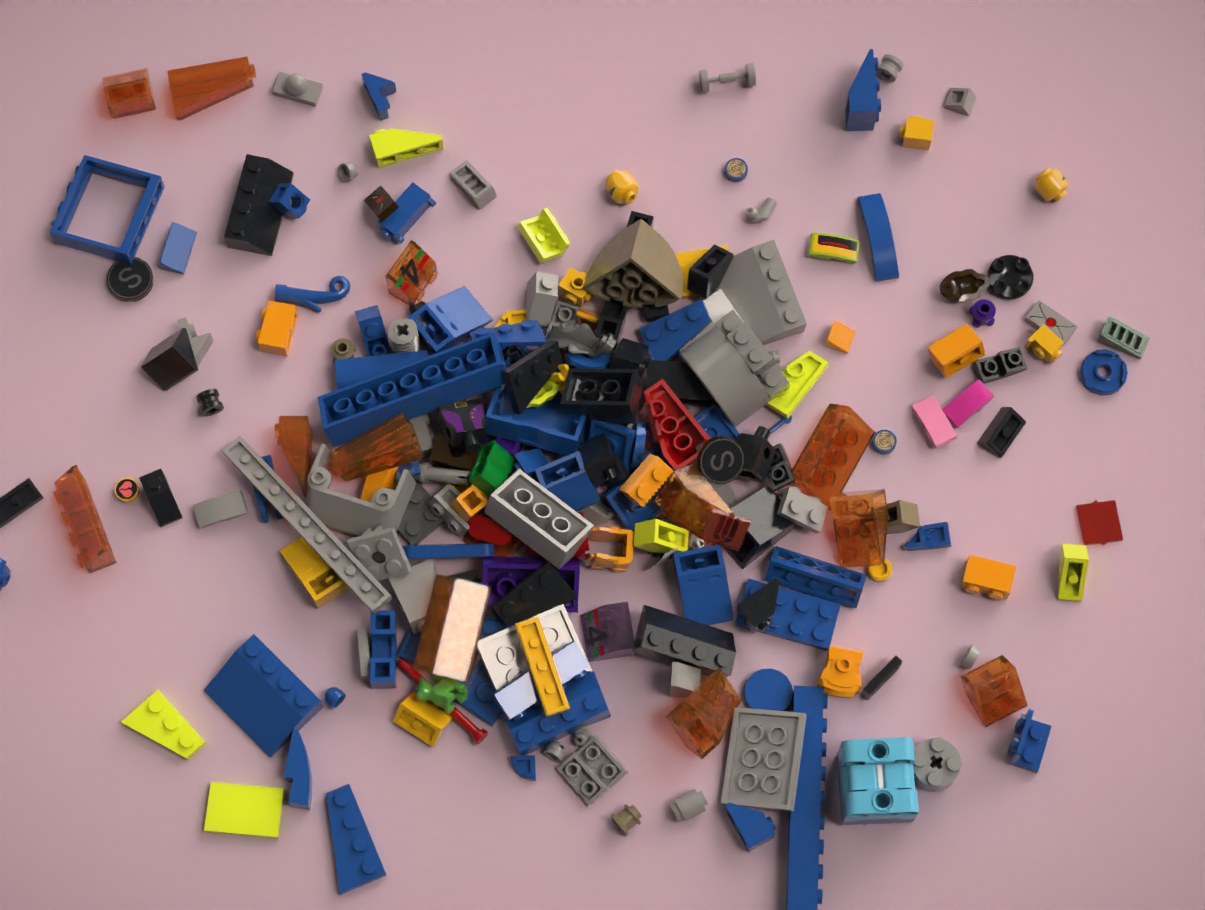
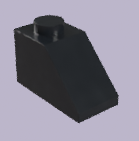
[687,244,734,299]
[139,469,183,527]
[736,578,780,633]

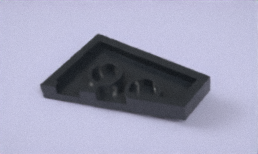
[492,560,579,625]

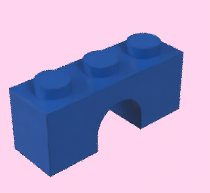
[370,610,397,689]

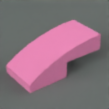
[912,396,957,448]

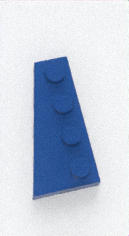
[326,784,386,895]

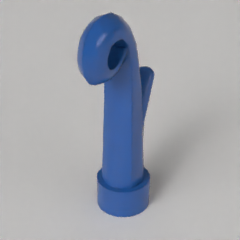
[275,276,350,312]

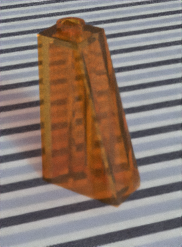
[167,56,256,121]
[329,412,424,482]

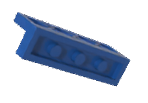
[765,546,867,609]

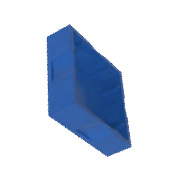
[485,349,589,455]

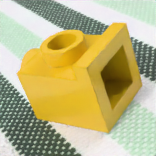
[1024,324,1064,363]

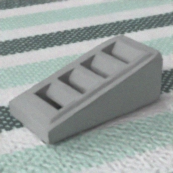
[449,160,497,209]

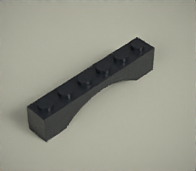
[595,211,654,351]

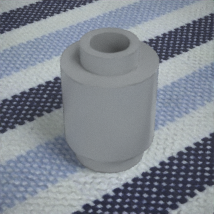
[670,789,708,822]

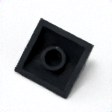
[141,328,198,391]

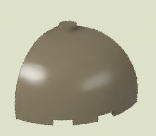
[583,219,683,308]

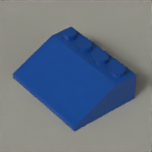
[204,634,324,758]

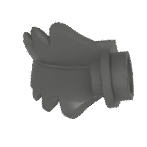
[545,321,617,359]

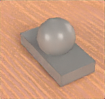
[272,72,323,106]

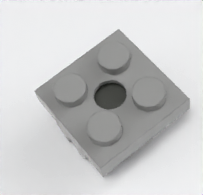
[348,525,411,581]

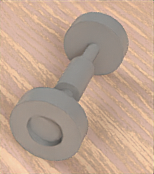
[699,63,756,93]

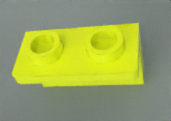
[517,208,570,263]

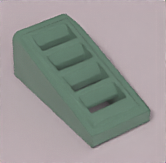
[1098,316,1150,359]

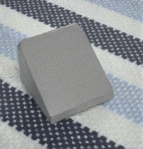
[944,88,976,115]

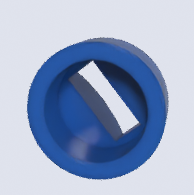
[325,687,346,709]

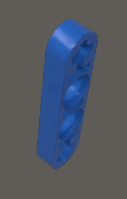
[402,543,495,559]

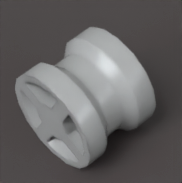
[876,54,903,82]

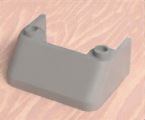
[306,443,417,537]

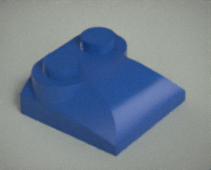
[603,471,669,532]

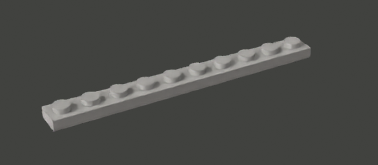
[222,436,392,614]

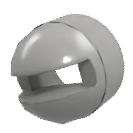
[338,162,358,181]
[543,741,565,763]

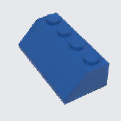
[504,671,611,756]

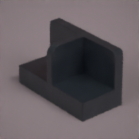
[580,433,617,487]

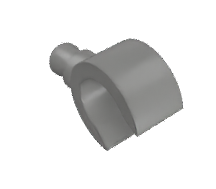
[688,534,707,550]

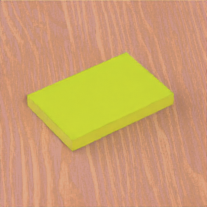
[204,782,285,839]

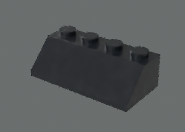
[224,154,294,256]
[632,605,736,680]

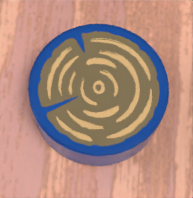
[725,158,748,182]
[872,430,897,454]

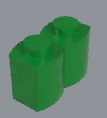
[469,440,514,497]

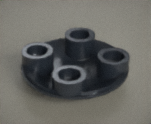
[987,255,1033,299]

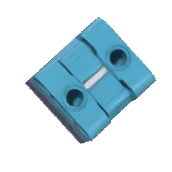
[836,737,919,826]

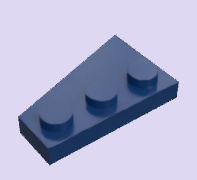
[639,299,712,361]

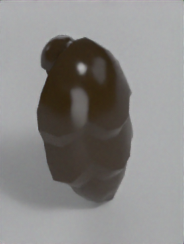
[940,269,990,302]

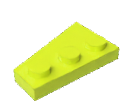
[766,351,829,419]
[121,690,206,760]

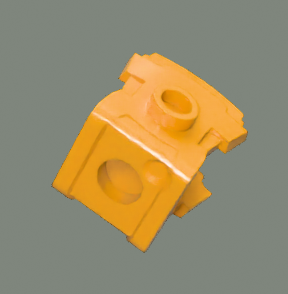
[585,526,634,572]
[817,645,864,698]

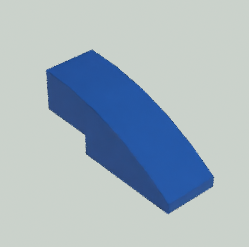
[284,729,312,810]

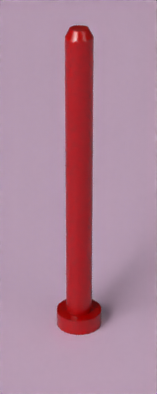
[397,659,488,745]

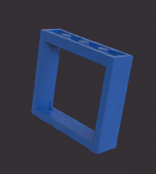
[50,155,165,265]

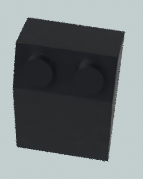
[560,368,643,424]

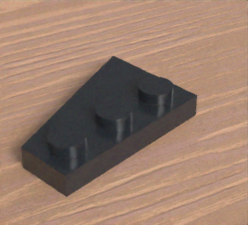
[502,340,563,415]

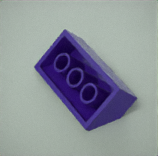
[481,556,580,613]

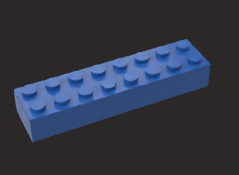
[317,332,507,447]

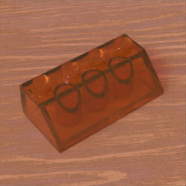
[789,403,875,510]
[53,465,117,573]
[413,574,491,682]

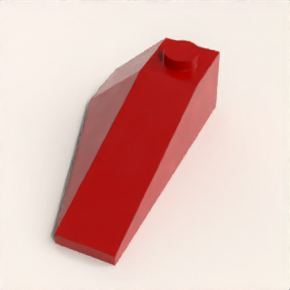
[644,379,711,474]

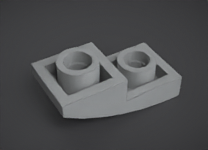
[545,301,581,350]
[193,490,248,528]

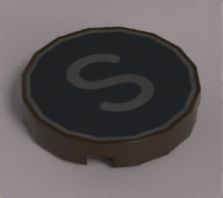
[107,257,154,302]
[697,436,745,484]

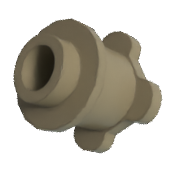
[331,338,356,365]
[610,804,642,836]

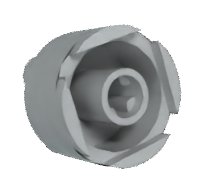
[913,737,962,792]

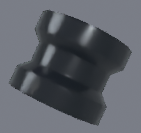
[196,389,224,416]

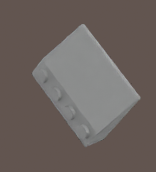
[715,240,807,345]

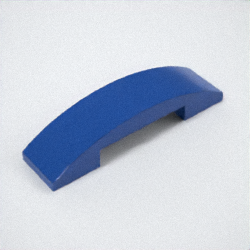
[858,193,899,282]

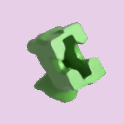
[416,672,468,714]

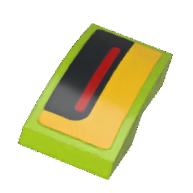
[808,233,859,264]

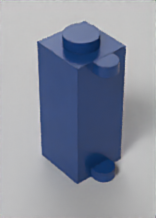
[378,182,436,244]

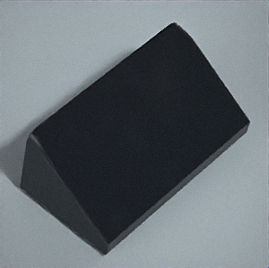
[977,407,1026,458]

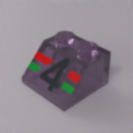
[580,601,636,662]

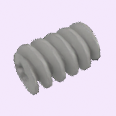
[388,318,421,354]

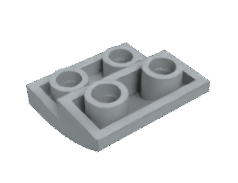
[557,735,629,805]

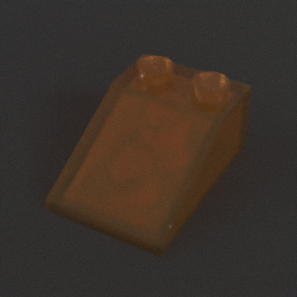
[274,416,313,498]

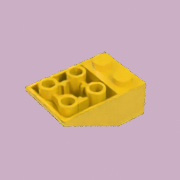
[280,537,350,609]

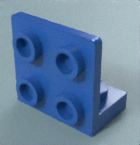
[1007,709,1052,773]

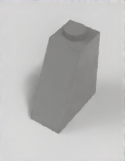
[388,558,438,634]

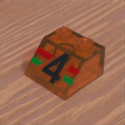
[385,240,438,306]

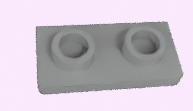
[428,483,481,537]
[777,486,828,534]

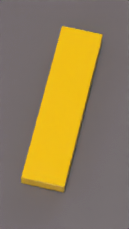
[515,617,570,717]

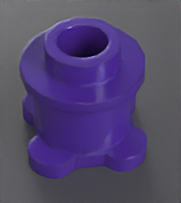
[969,299,996,328]

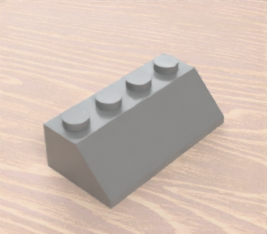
[485,469,594,569]

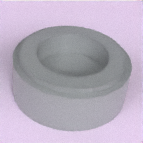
[960,644,980,669]

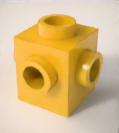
[558,267,594,307]

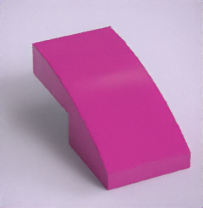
[942,379,995,427]

